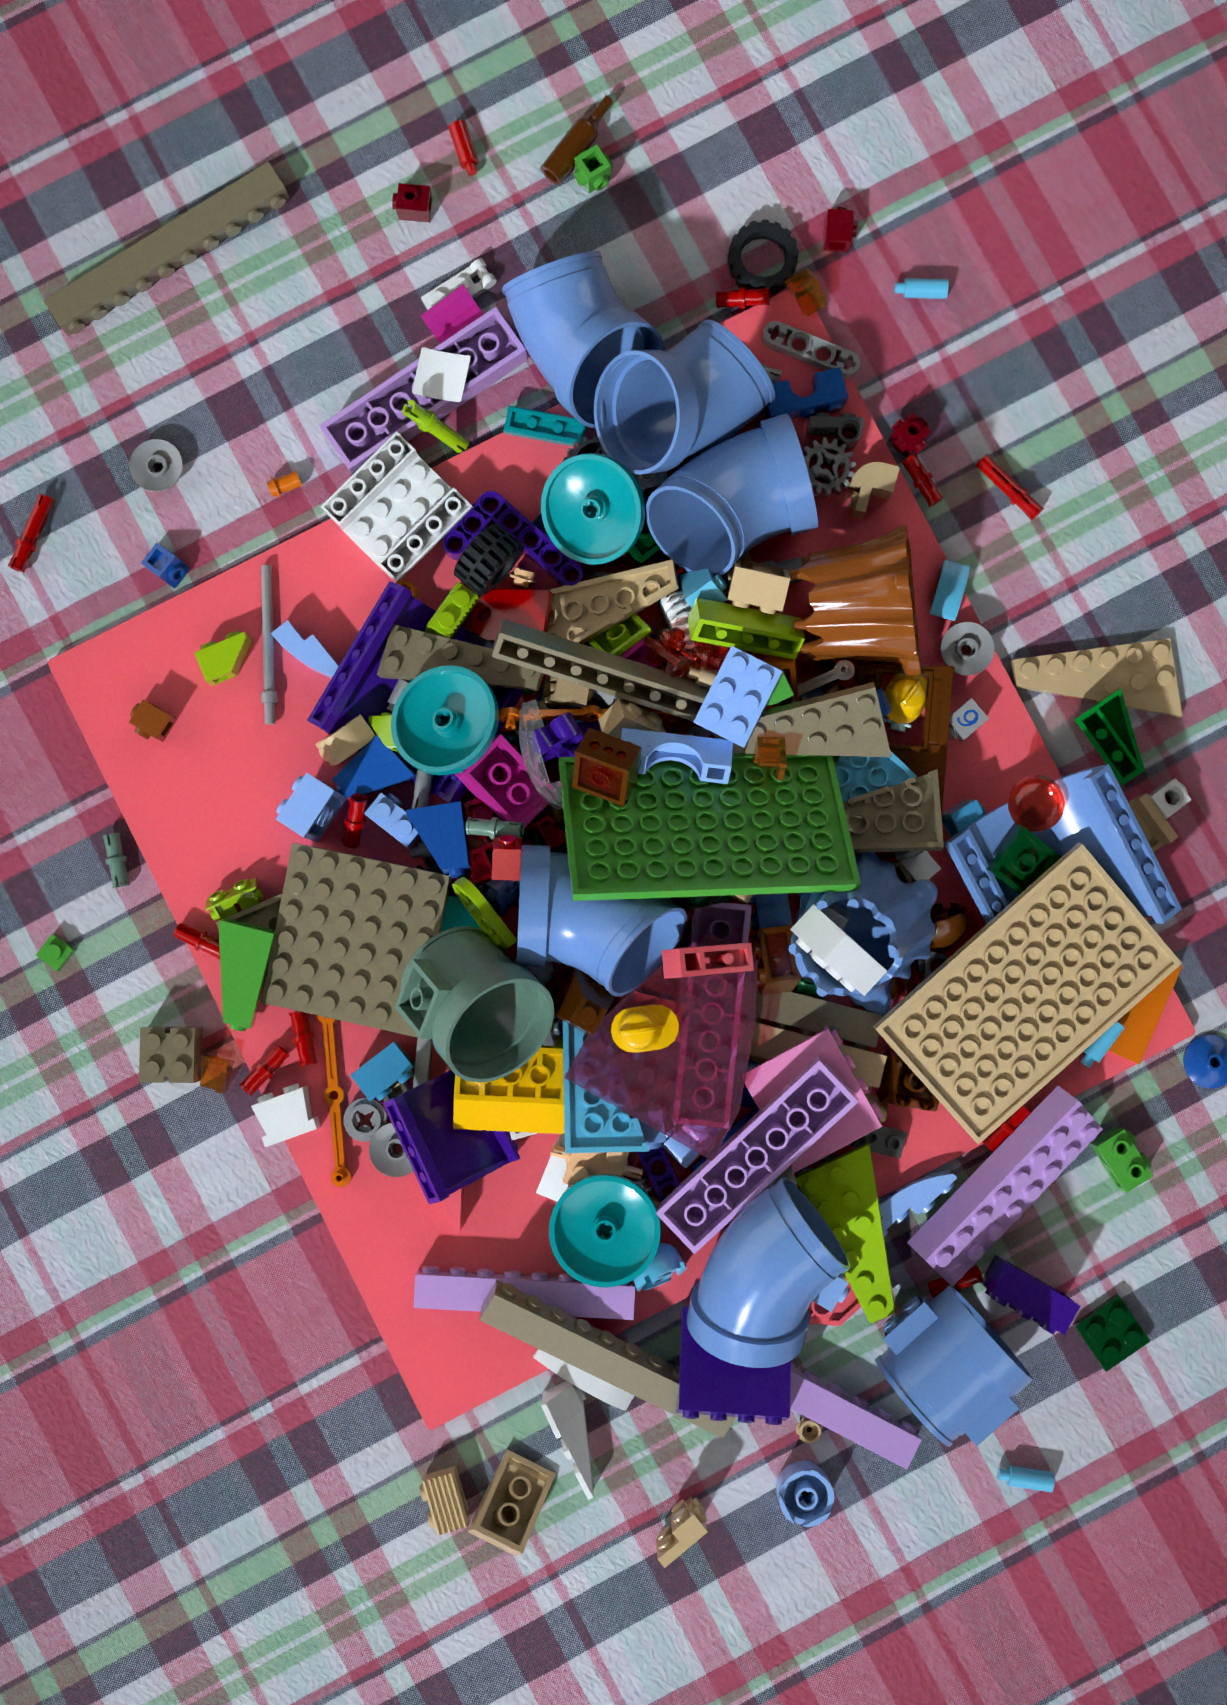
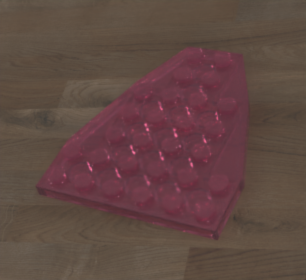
[564,933,758,1160]

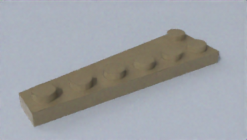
[377,624,544,691]

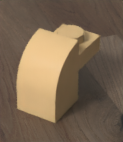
[848,462,900,519]
[315,714,376,766]

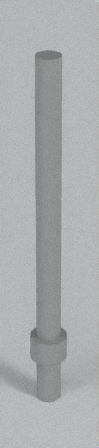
[261,565,278,725]

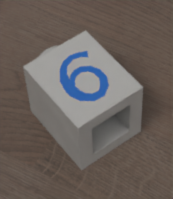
[948,698,989,742]

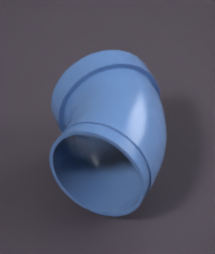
[502,251,665,428]
[594,319,775,475]
[646,413,818,576]
[517,845,687,996]
[687,1176,850,1368]

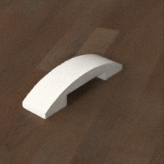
[533,1349,634,1411]

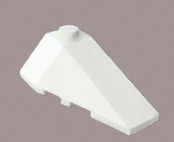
[541,1381,594,1500]

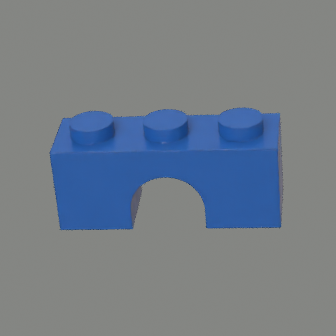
[764,367,849,419]

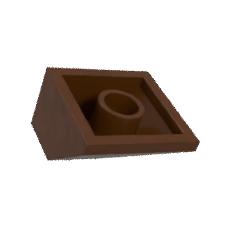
[551,966,616,1037]

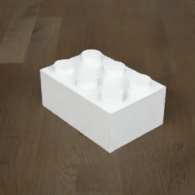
[790,904,887,996]

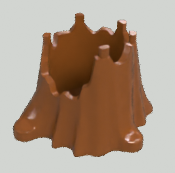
[790,525,921,676]

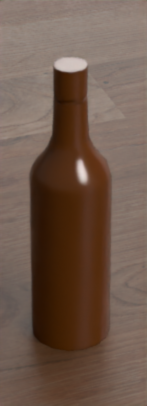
[540,95,614,185]

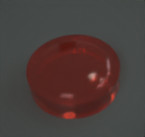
[1008,775,1065,832]

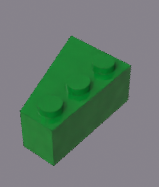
[1074,687,1145,786]

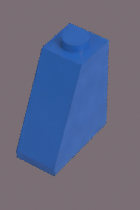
[332,735,417,799]
[406,801,471,878]

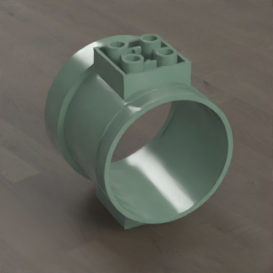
[395,926,554,1082]

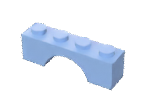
[621,728,733,784]

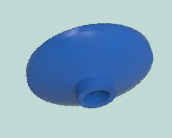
[1183,1034,1227,1088]

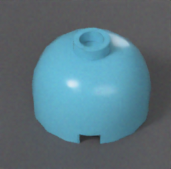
[633,1243,687,1291]

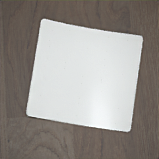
[412,347,471,402]

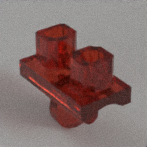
[643,627,697,677]
[690,641,743,672]

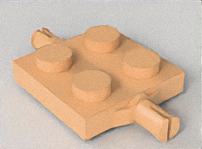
[550,1144,643,1185]

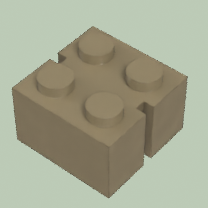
[139,1026,202,1083]

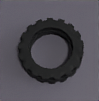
[727,219,799,294]

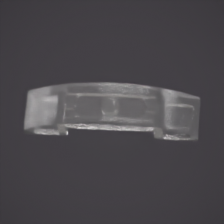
[519,700,563,810]

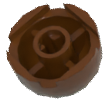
[930,903,967,951]

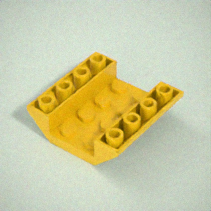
[453,1031,564,1134]

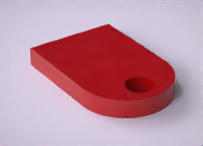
[471,589,553,643]

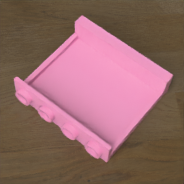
[741,1026,883,1173]

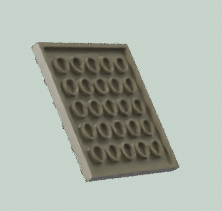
[261,843,452,1037]

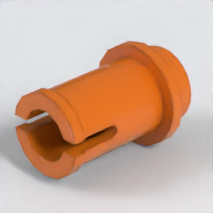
[266,470,302,498]

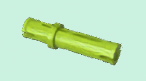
[402,400,469,454]

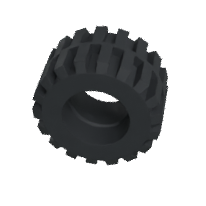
[454,523,523,597]

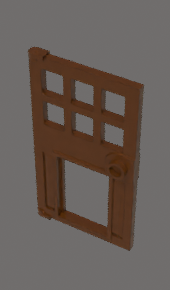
[857,663,955,818]

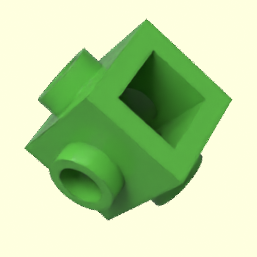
[573,144,613,193]

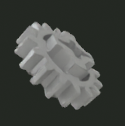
[803,437,856,498]

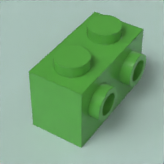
[1090,1127,1153,1193]

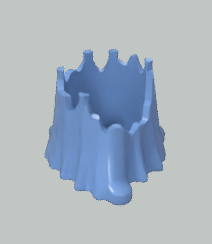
[789,852,938,1016]

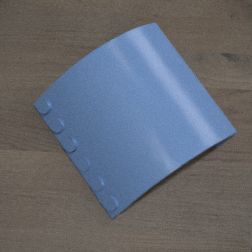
[944,764,1182,924]

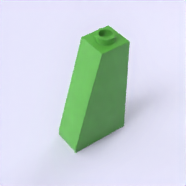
[219,918,276,1031]

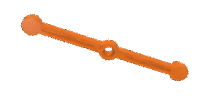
[499,705,679,730]
[317,1015,352,1187]

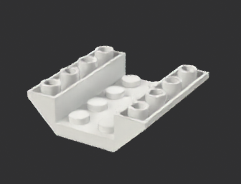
[321,431,473,583]

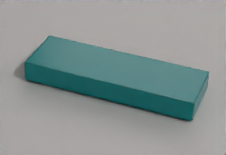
[504,405,586,447]

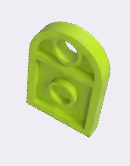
[452,877,518,950]

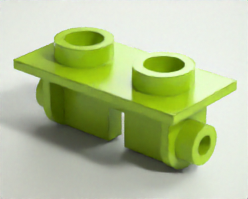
[205,878,264,920]

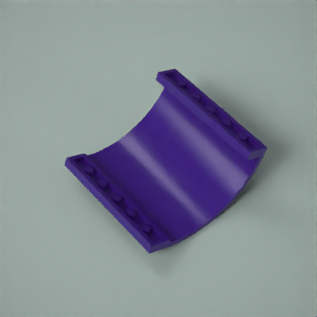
[307,581,524,803]

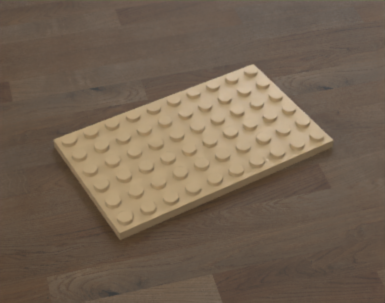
[873,842,1182,1145]

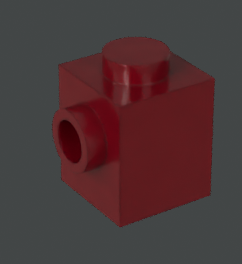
[392,183,433,223]
[823,207,858,252]

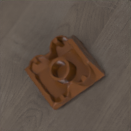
[876,1049,939,1112]

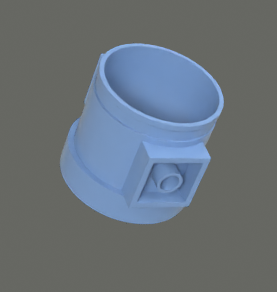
[875,1285,1033,1447]

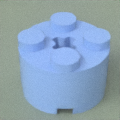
[776,1460,834,1527]

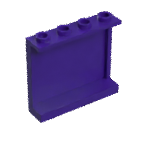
[383,1070,521,1204]
[676,1307,791,1425]

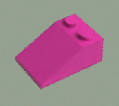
[455,734,557,828]

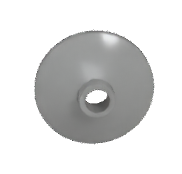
[129,439,183,492]
[940,622,995,675]
[369,1123,413,1177]

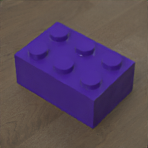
[981,1254,1080,1335]

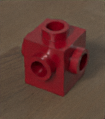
[889,413,931,458]

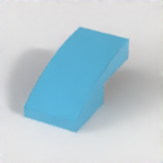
[929,560,970,621]

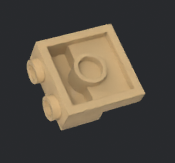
[656,1497,708,1568]

